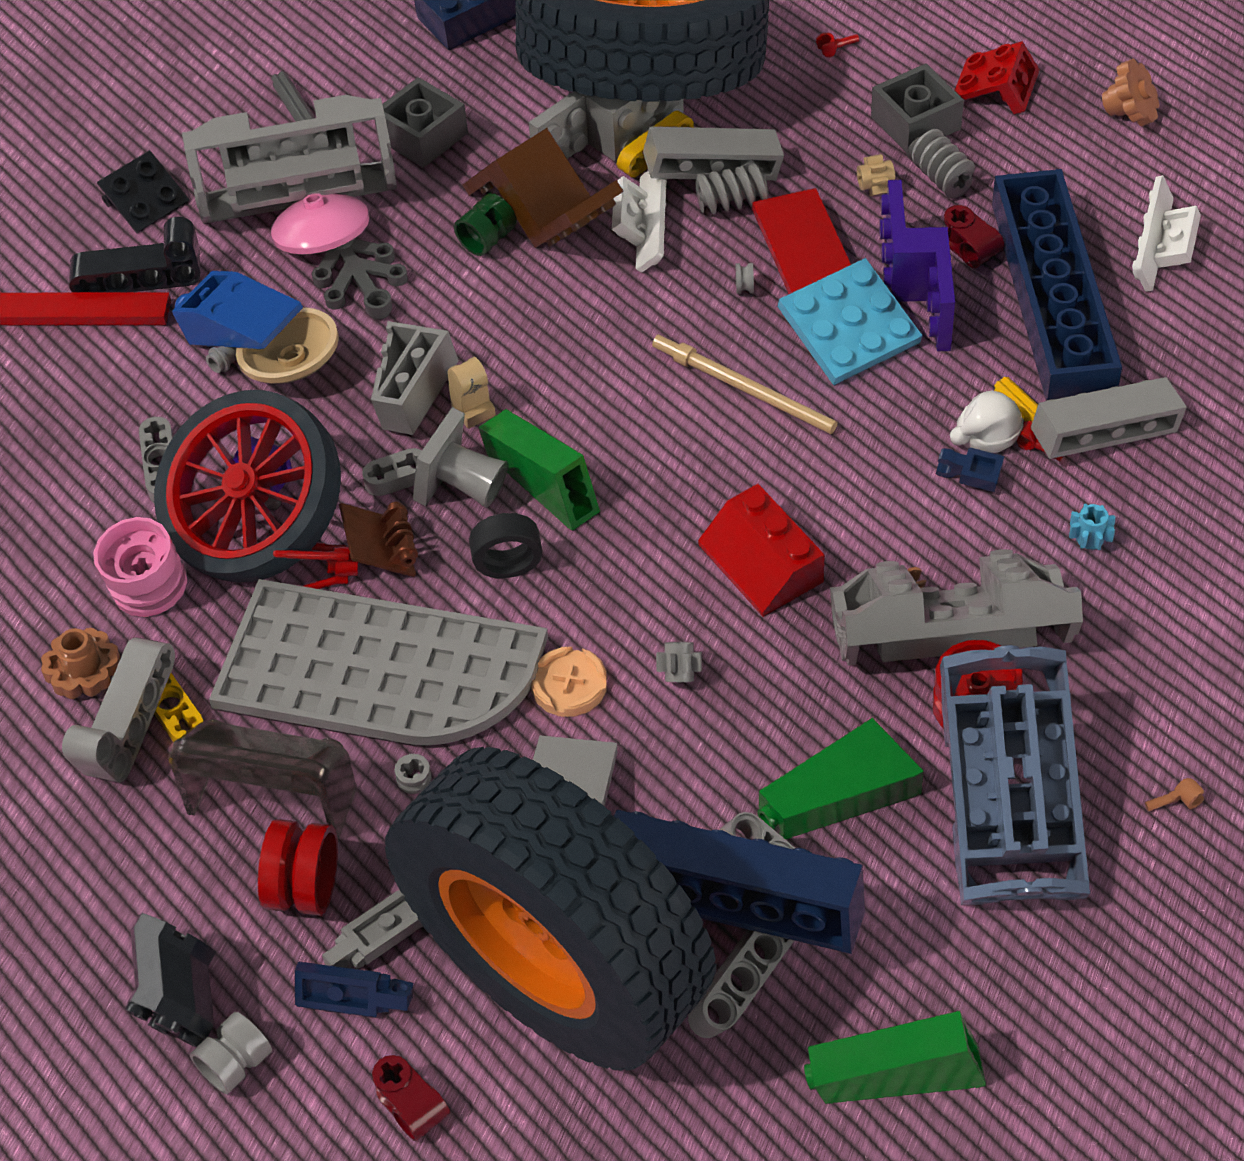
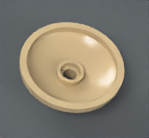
[236,307,339,384]

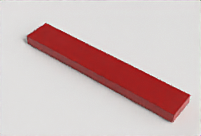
[0,292,171,325]

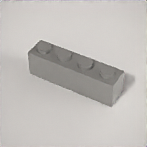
[643,126,784,181]
[1031,377,1187,459]

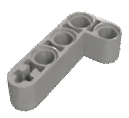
[62,637,175,783]

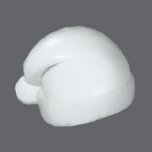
[950,390,1023,453]

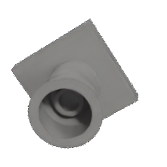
[413,407,509,508]

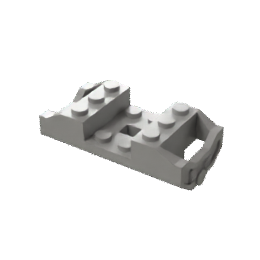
[182,95,397,224]
[830,549,1083,666]

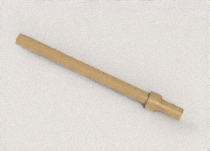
[652,334,838,434]

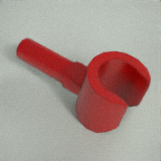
[816,33,859,58]
[1017,421,1063,462]

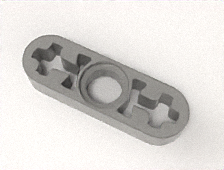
[139,417,173,503]

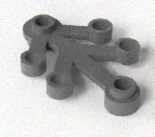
[312,238,408,320]

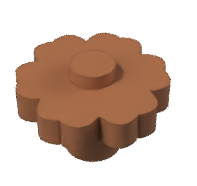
[1102,58,1159,127]
[41,628,121,699]

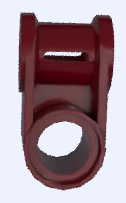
[944,205,1004,269]
[372,1055,450,1142]

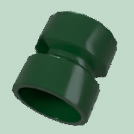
[454,193,517,256]

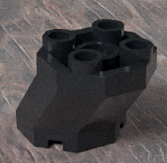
[124,913,216,1048]

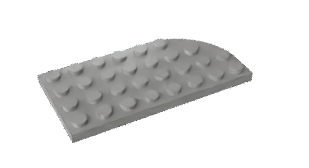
[209,579,548,746]

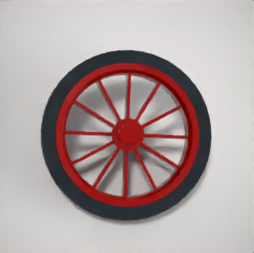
[154,390,341,582]

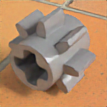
[656,642,702,682]

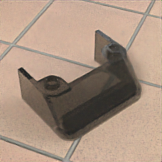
[168,719,357,841]

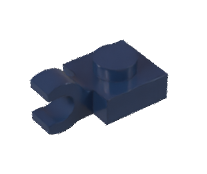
[936,447,1005,492]

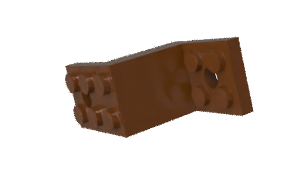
[462,128,624,248]

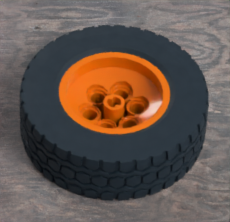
[515,0,770,102]
[385,747,716,1071]

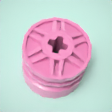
[93,517,188,617]

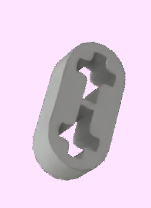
[362,448,422,496]

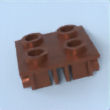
[339,501,418,577]

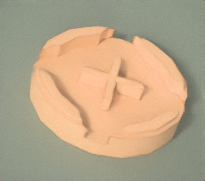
[531,647,607,717]

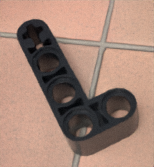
[69,217,200,292]

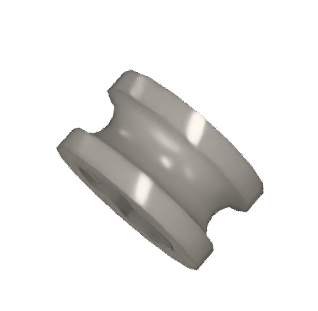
[735,263,754,294]
[394,754,432,794]

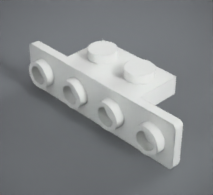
[612,171,667,273]
[1132,175,1201,292]

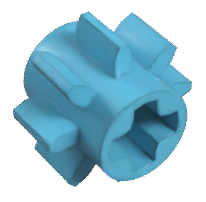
[1069,504,1116,550]

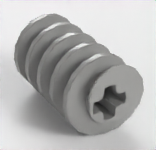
[906,129,975,199]
[696,164,768,214]

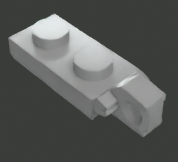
[322,890,423,969]

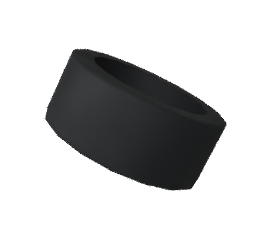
[469,513,543,579]

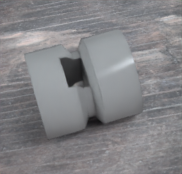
[190,1011,272,1095]

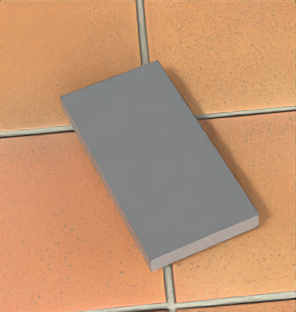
[533,735,618,806]

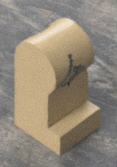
[448,357,496,429]

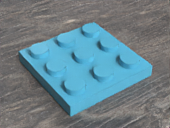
[777,258,923,386]

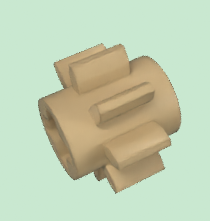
[857,154,895,196]

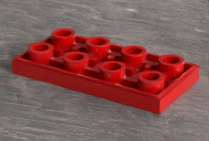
[752,188,851,294]

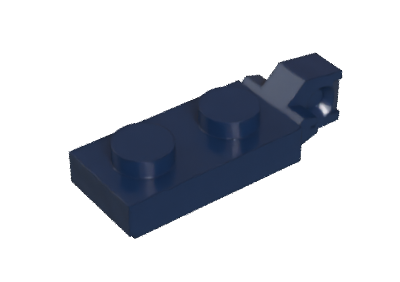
[295,962,413,1017]

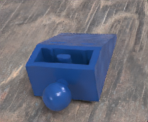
[172,271,303,349]

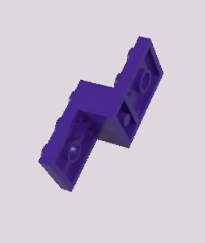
[879,180,955,351]

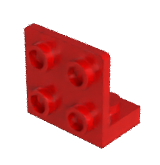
[954,41,1040,114]

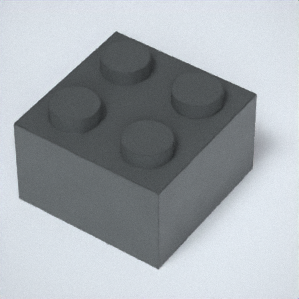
[871,63,964,153]
[375,77,468,168]

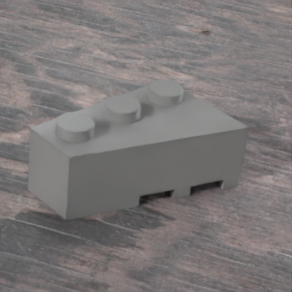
[371,321,459,435]

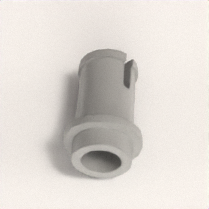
[206,346,237,373]

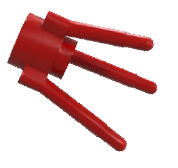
[273,542,358,589]

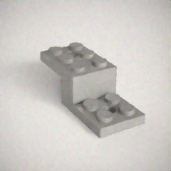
[528,91,684,162]

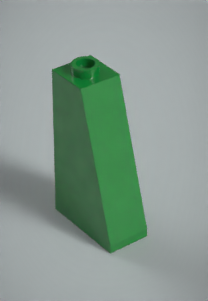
[478,409,600,531]
[757,718,924,839]
[804,1011,986,1104]

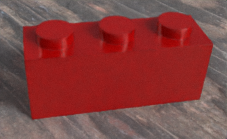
[698,483,825,617]

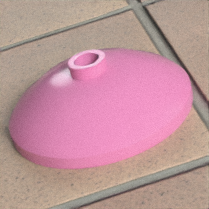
[271,193,370,254]

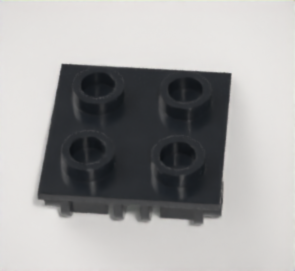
[97,150,190,234]

